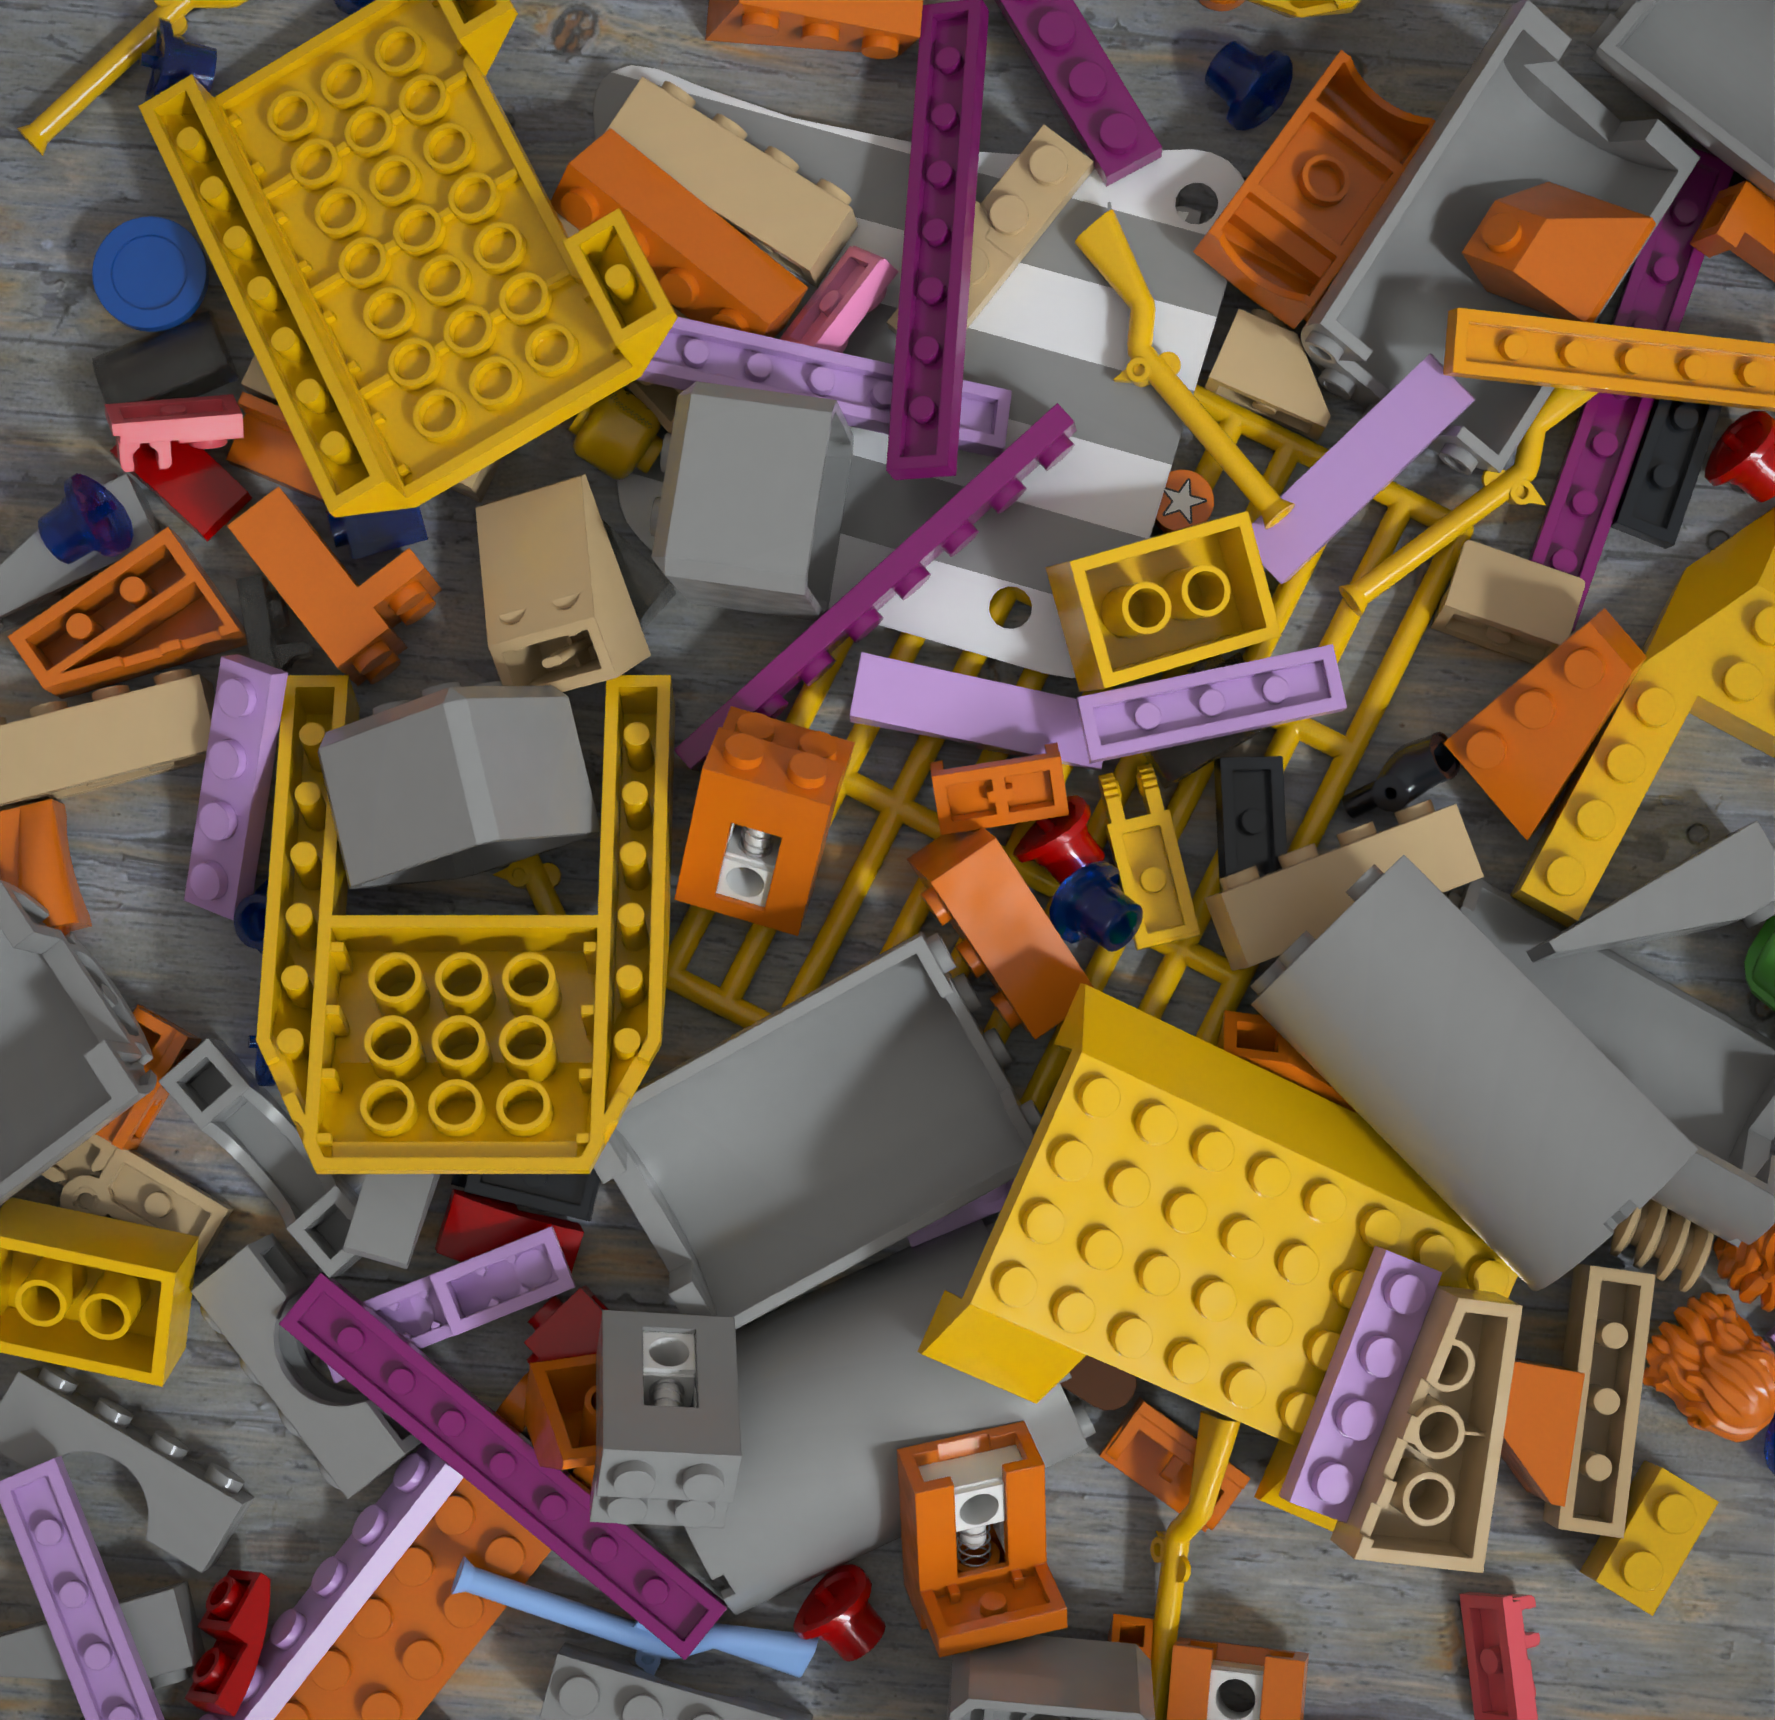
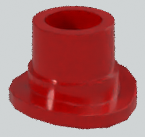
[1704,411,1775,502]
[1013,795,1105,888]
[793,1564,886,1662]

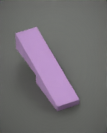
[1252,353,1476,584]
[850,652,1103,771]
[327,1226,576,1383]

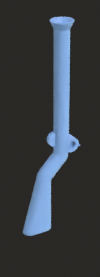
[451,1556,818,1678]

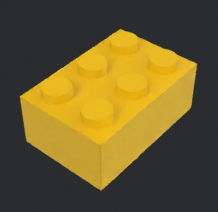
[1045,511,1282,692]
[0,1197,199,1387]

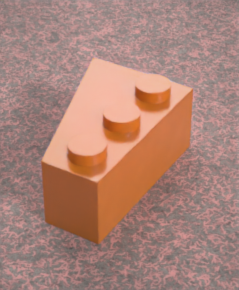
[705,0,923,59]
[7,527,255,699]
[1443,608,1647,841]
[907,827,1094,1040]

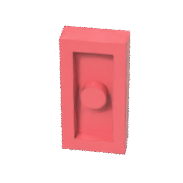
[105,394,244,472]
[1459,1592,1540,1720]

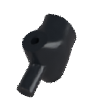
[1342,732,1460,819]

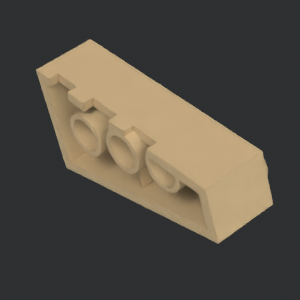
[1330,1285,1523,1573]

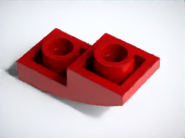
[110,440,252,542]
[435,1189,584,1273]
[184,1569,271,1717]

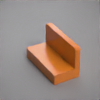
[226,392,325,503]

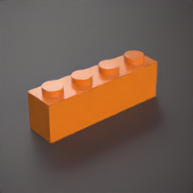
[550,128,809,338]

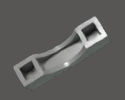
[158,1038,362,1278]
[191,1233,422,1499]
[0,1365,255,1573]
[539,1643,813,1720]

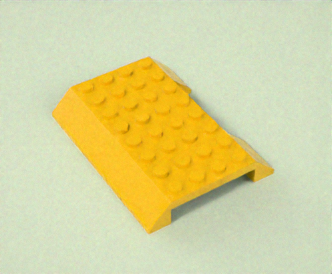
[138,0,678,518]
[917,983,1518,1532]

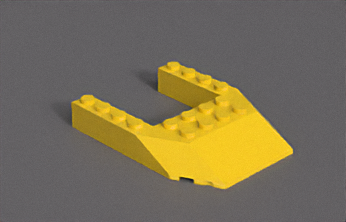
[1510,507,1775,927]
[256,675,675,1174]

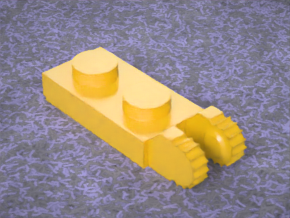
[1098,763,1200,951]

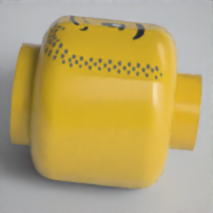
[568,387,663,480]

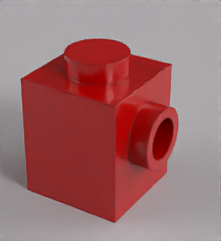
[523,1285,609,1365]

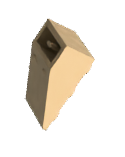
[475,474,651,692]

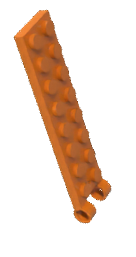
[274,1371,595,1720]

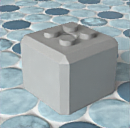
[650,381,854,621]
[318,681,601,889]
[947,1635,1155,1720]

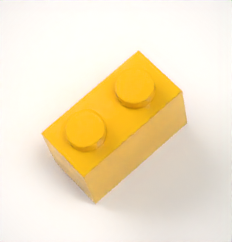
[1579,1460,1719,1616]

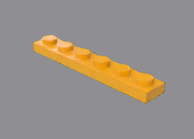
[1443,307,1775,412]

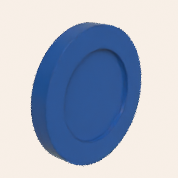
[92,216,209,332]

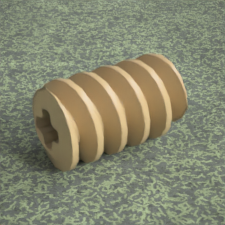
[1609,1199,1714,1292]

